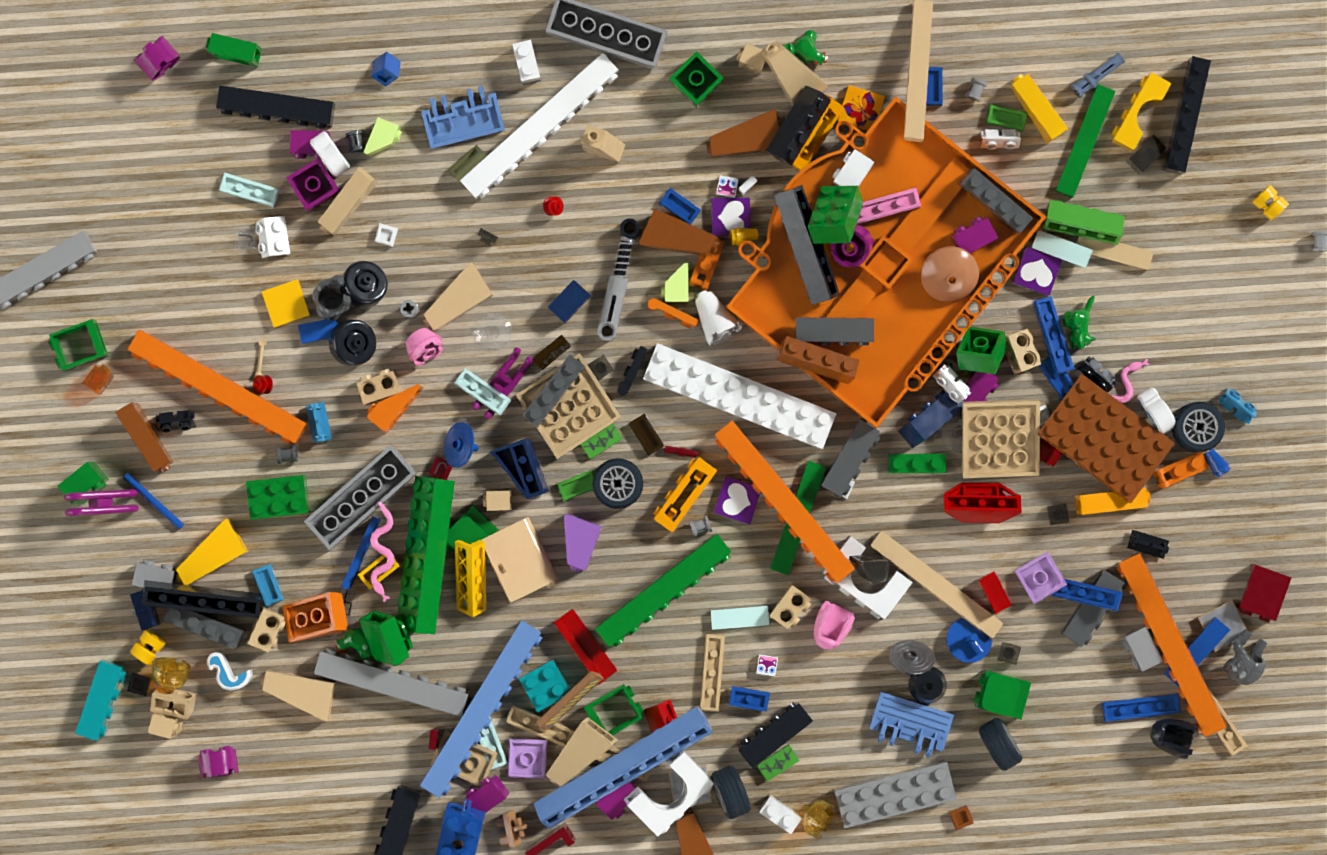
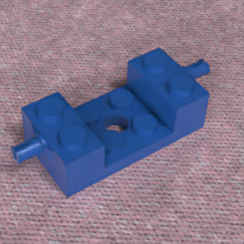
[436,799,486,855]

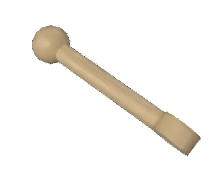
[255,339,267,377]

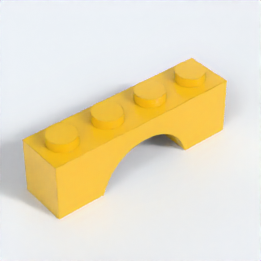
[1111,72,1171,152]

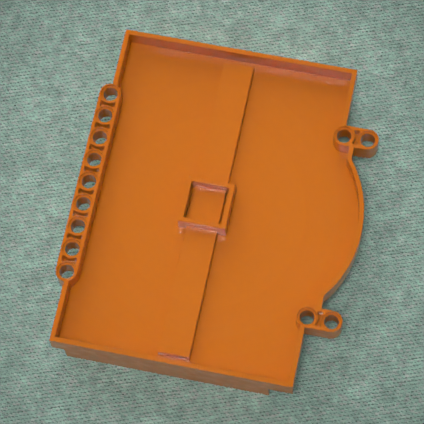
[726,96,1046,428]

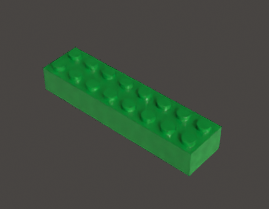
[396,476,455,635]
[595,533,731,647]

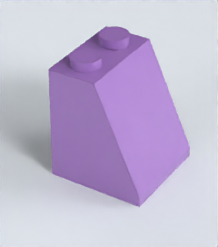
[564,513,603,573]

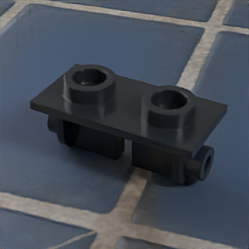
[1078,356,1118,393]
[154,410,196,433]
[1127,530,1169,559]

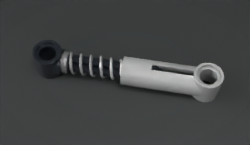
[597,218,639,341]

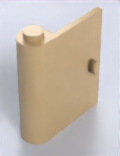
[481,517,559,603]

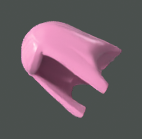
[814,601,855,650]

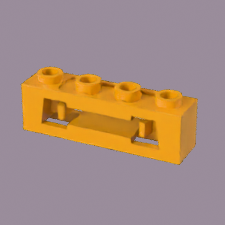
[791,93,844,171]
[653,457,717,533]

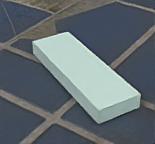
[219,173,280,208]
[1032,230,1093,268]
[454,368,511,415]
[711,606,770,630]
[479,717,508,771]

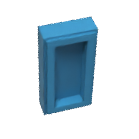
[252,564,284,607]

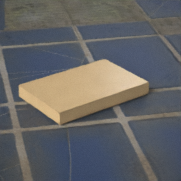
[430,730,498,787]

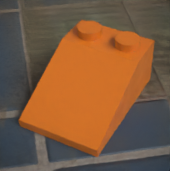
[367,384,424,432]
[282,592,349,643]

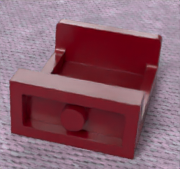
[1237,564,1291,623]
[525,823,576,855]

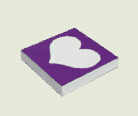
[712,198,750,237]
[1013,247,1062,296]
[714,476,760,524]

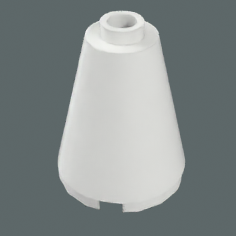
[695,290,742,346]

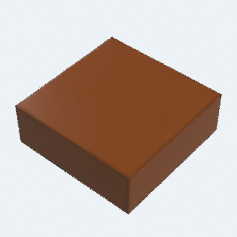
[949,805,974,830]

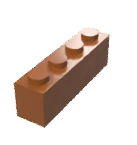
[776,336,860,384]

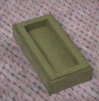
[448,145,487,182]

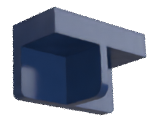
[548,280,591,324]
[130,590,161,631]

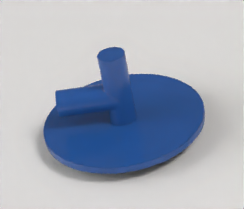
[444,422,478,468]
[947,618,992,663]

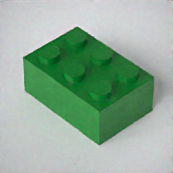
[808,186,864,244]
[246,475,310,520]

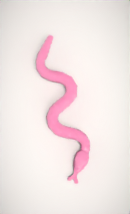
[1111,359,1149,404]
[370,502,394,602]

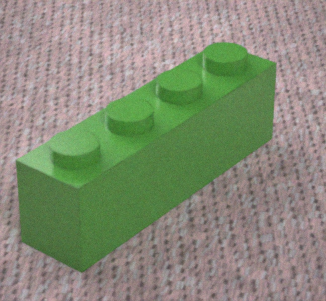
[1043,200,1125,245]

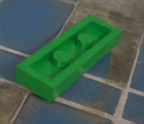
[888,454,946,473]

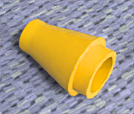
[729,227,758,246]

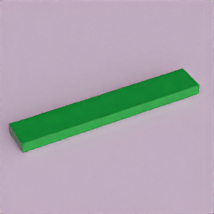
[1055,84,1116,198]
[770,460,826,575]

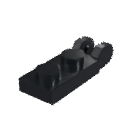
[617,346,647,396]

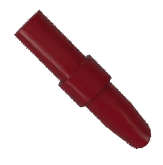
[664,446,701,458]

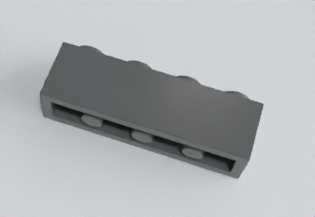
[958,168,1033,233]
[795,317,874,346]
[523,355,585,427]
[820,419,880,498]
[1060,570,1124,647]
[163,608,245,649]

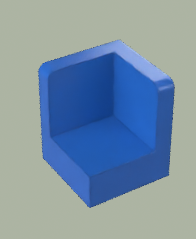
[371,51,401,87]

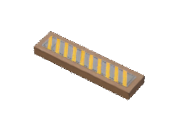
[536,671,603,730]

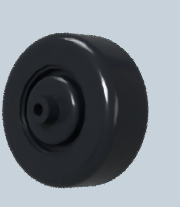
[340,261,388,308]
[329,320,376,366]

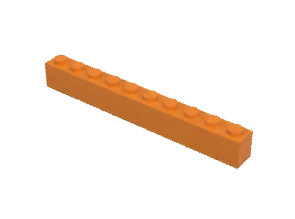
[127,330,308,445]
[715,421,856,584]
[1117,552,1227,737]

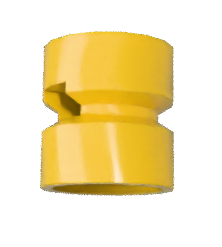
[1252,185,1289,221]
[130,629,166,665]

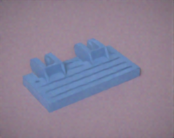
[421,86,505,149]
[869,691,954,758]

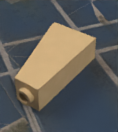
[761,40,828,105]
[581,124,625,163]
[318,167,378,236]
[423,262,493,332]
[260,670,336,721]
[546,717,618,787]

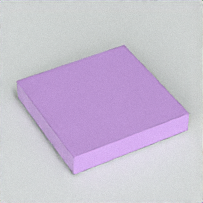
[1015,551,1067,604]
[508,738,548,779]

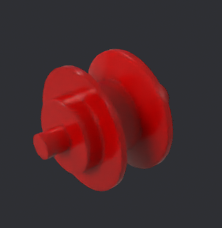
[543,196,564,216]
[253,375,273,394]

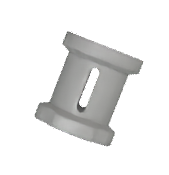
[965,78,987,102]
[1312,231,1327,252]
[400,300,419,318]
[689,515,712,537]

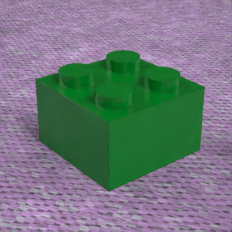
[669,51,724,108]
[956,327,1007,374]
[57,462,109,504]

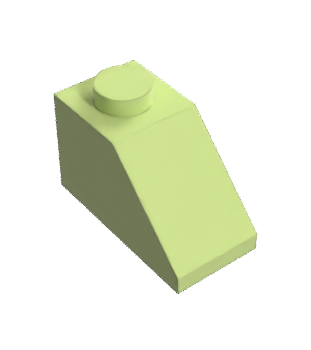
[363,117,402,156]
[661,263,688,303]

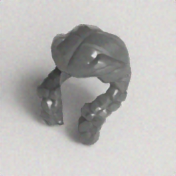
[312,275,351,321]
[1223,629,1267,685]

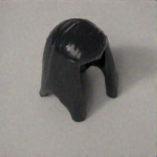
[1150,719,1199,759]

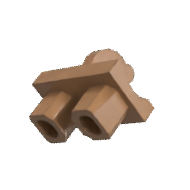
[495,810,528,848]

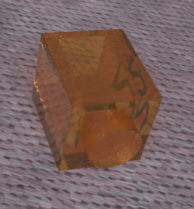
[82,364,114,395]

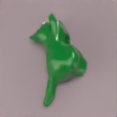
[1062,296,1096,349]

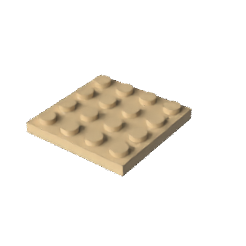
[516,353,622,459]
[962,399,1040,478]

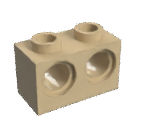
[737,43,765,75]
[1005,328,1041,375]
[356,369,401,405]
[483,491,512,511]
[769,584,811,629]
[246,606,286,653]
[150,686,196,720]
[148,713,183,739]

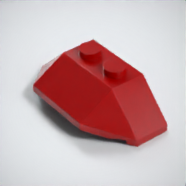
[943,482,1022,524]

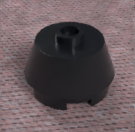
[908,667,947,704]

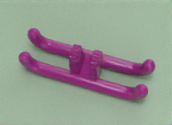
[472,347,533,419]
[64,489,139,516]

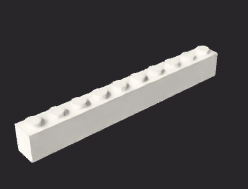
[460,53,619,199]

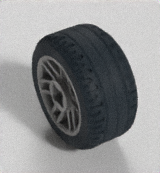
[1172,402,1225,452]
[593,458,643,509]
[979,718,1022,771]
[711,766,751,819]

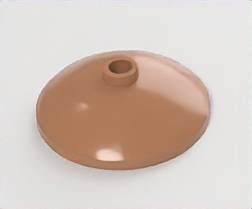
[921,246,979,302]

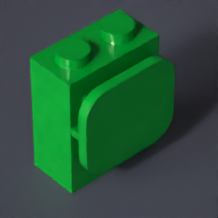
[446,506,500,565]
[359,610,413,666]
[973,669,1032,720]

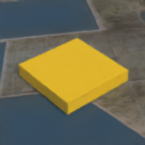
[262,279,311,328]

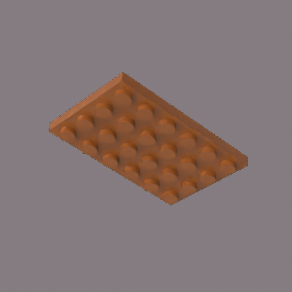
[1037,374,1175,504]

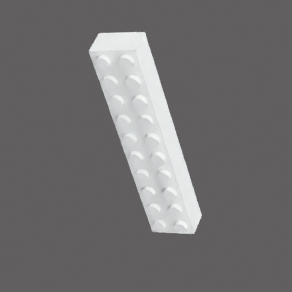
[643,343,837,449]

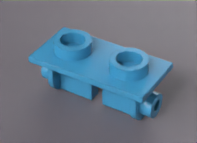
[1218,388,1257,424]
[306,402,332,443]

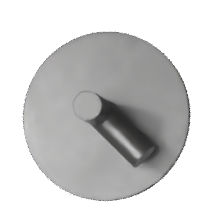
[889,640,935,676]

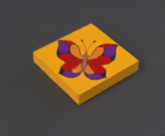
[837,85,885,131]

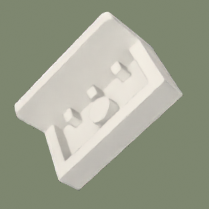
[255,216,290,258]

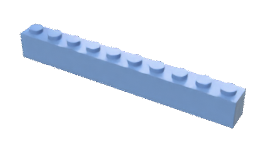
[420,620,542,798]
[534,707,713,829]

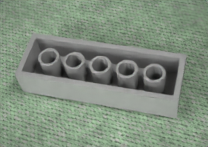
[546,0,667,70]
[304,445,418,550]
[834,760,957,828]

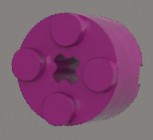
[134,36,180,81]
[831,224,874,267]
[197,746,239,779]

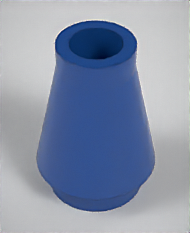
[1204,448,1231,478]

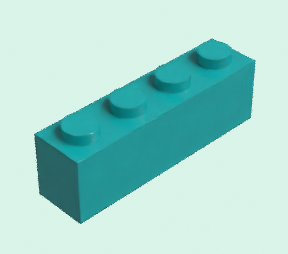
[75,659,126,741]

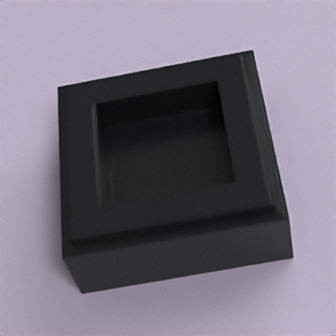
[127,672,152,696]

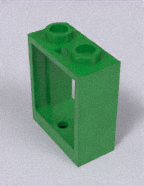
[206,33,262,68]
[48,319,109,371]
[584,683,644,735]

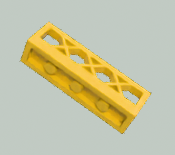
[455,540,487,617]

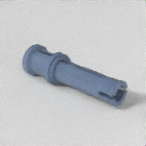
[1070,53,1125,98]

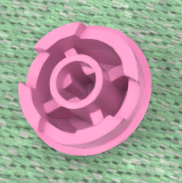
[405,328,443,366]

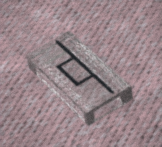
[340,587,360,629]

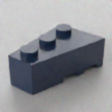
[898,390,962,449]
[490,438,549,499]

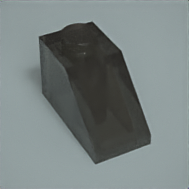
[1126,134,1166,175]
[849,554,891,585]

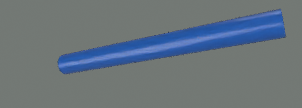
[123,473,185,530]

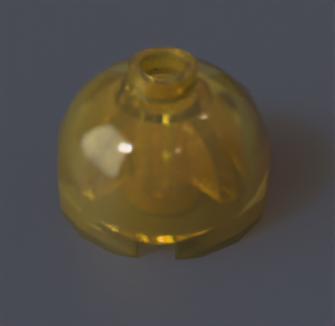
[151,657,191,692]
[800,800,836,840]

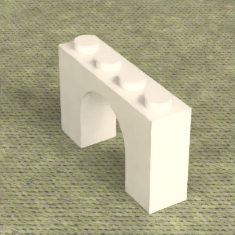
[822,536,913,620]
[624,750,714,836]

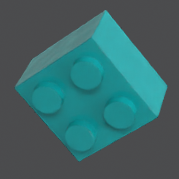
[519,659,571,712]

